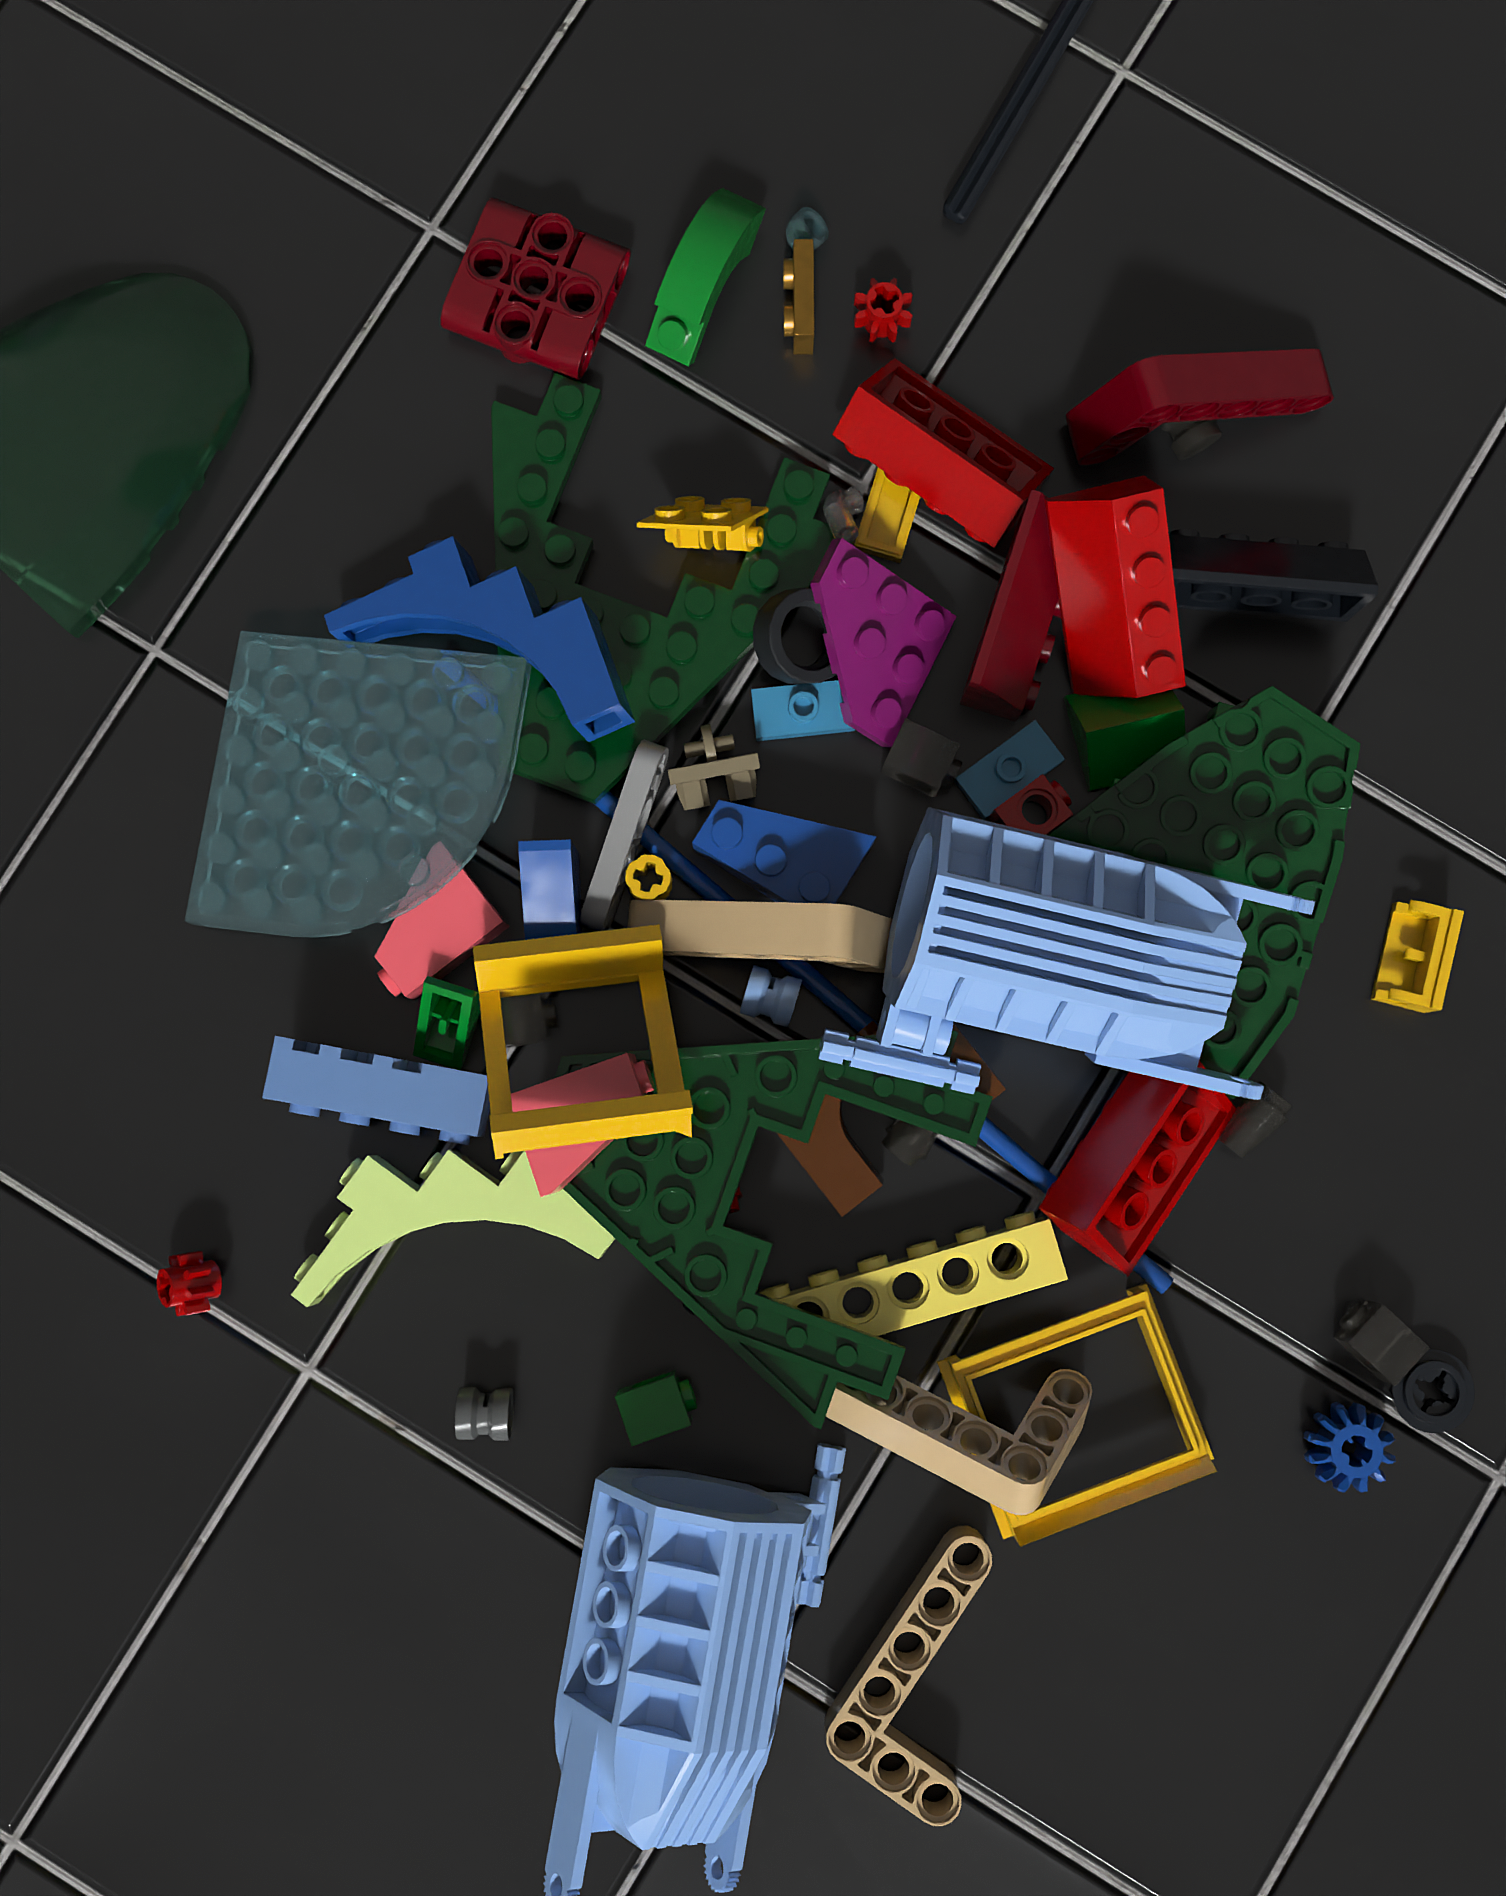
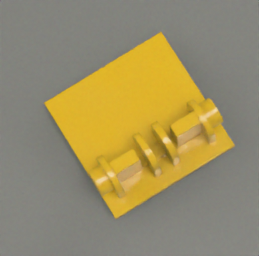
[637,496,769,552]

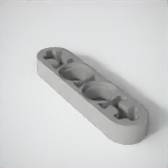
[580,739,669,931]

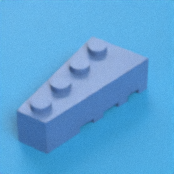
[262,1036,490,1145]

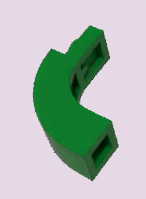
[645,188,766,367]

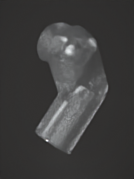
[823,487,865,543]

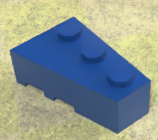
[692,800,876,904]

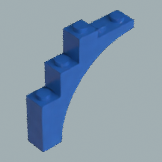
[324,536,635,742]

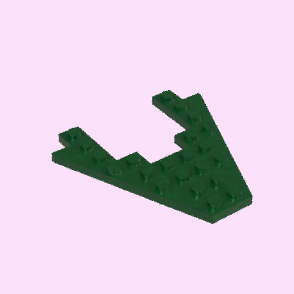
[491,373,856,804]
[554,1030,993,1429]

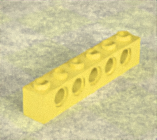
[758,1211,1068,1336]

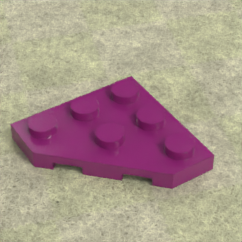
[810,538,957,747]

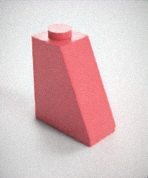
[374,842,509,1000]
[511,1053,655,1197]

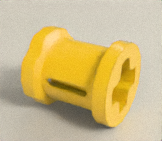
[625,855,673,900]

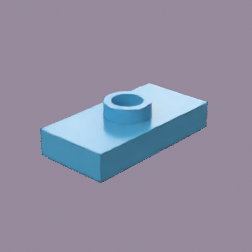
[751,680,855,741]
[954,720,1065,820]

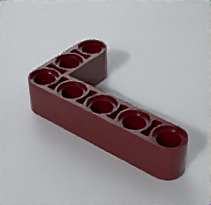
[1065,349,1334,465]

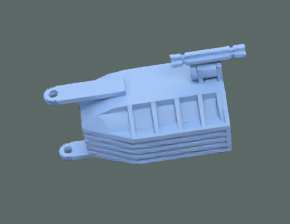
[818,807,1315,1100]
[543,1443,846,1896]

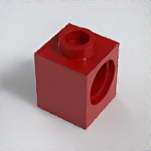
[988,774,1073,835]

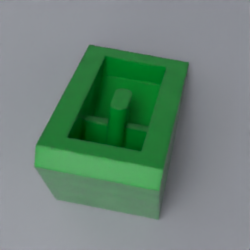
[413,976,481,1070]

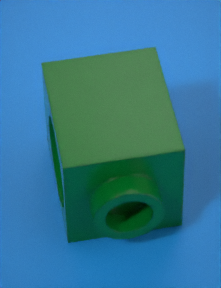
[615,1369,698,1446]

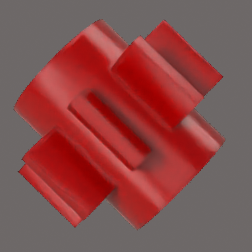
[854,278,913,343]
[157,1251,222,1316]

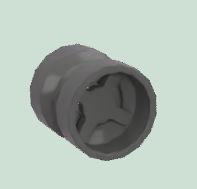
[455,1387,514,1441]

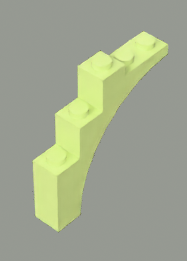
[291,1149,615,1307]

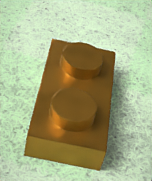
[783,239,814,354]

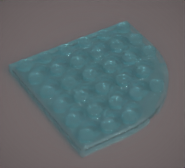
[185,631,532,938]

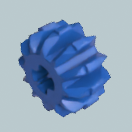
[1303,1402,1396,1492]

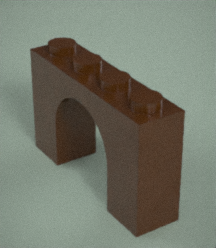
[777,1021,1006,1217]

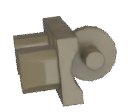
[668,724,760,810]

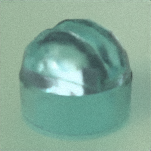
[786,207,829,250]

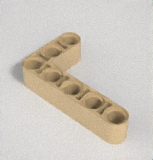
[627,900,892,973]
[826,1369,1093,1515]
[824,1526,992,1826]

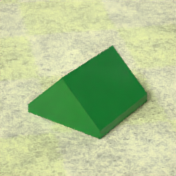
[1064,690,1185,792]

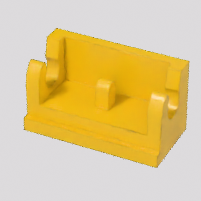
[1371,900,1464,1013]

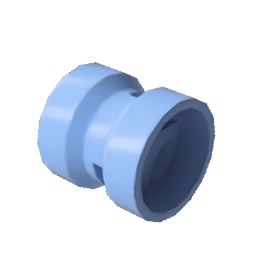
[740,965,802,1028]

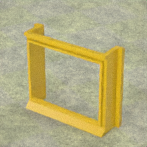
[473,924,693,1159]
[936,1283,1217,1547]

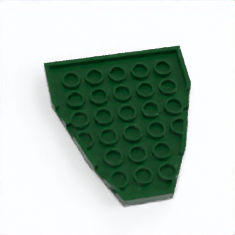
[1048,686,1361,1099]

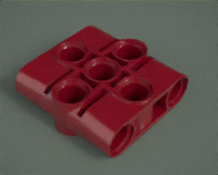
[441,197,631,380]

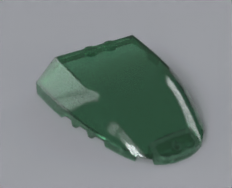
[0,273,252,638]

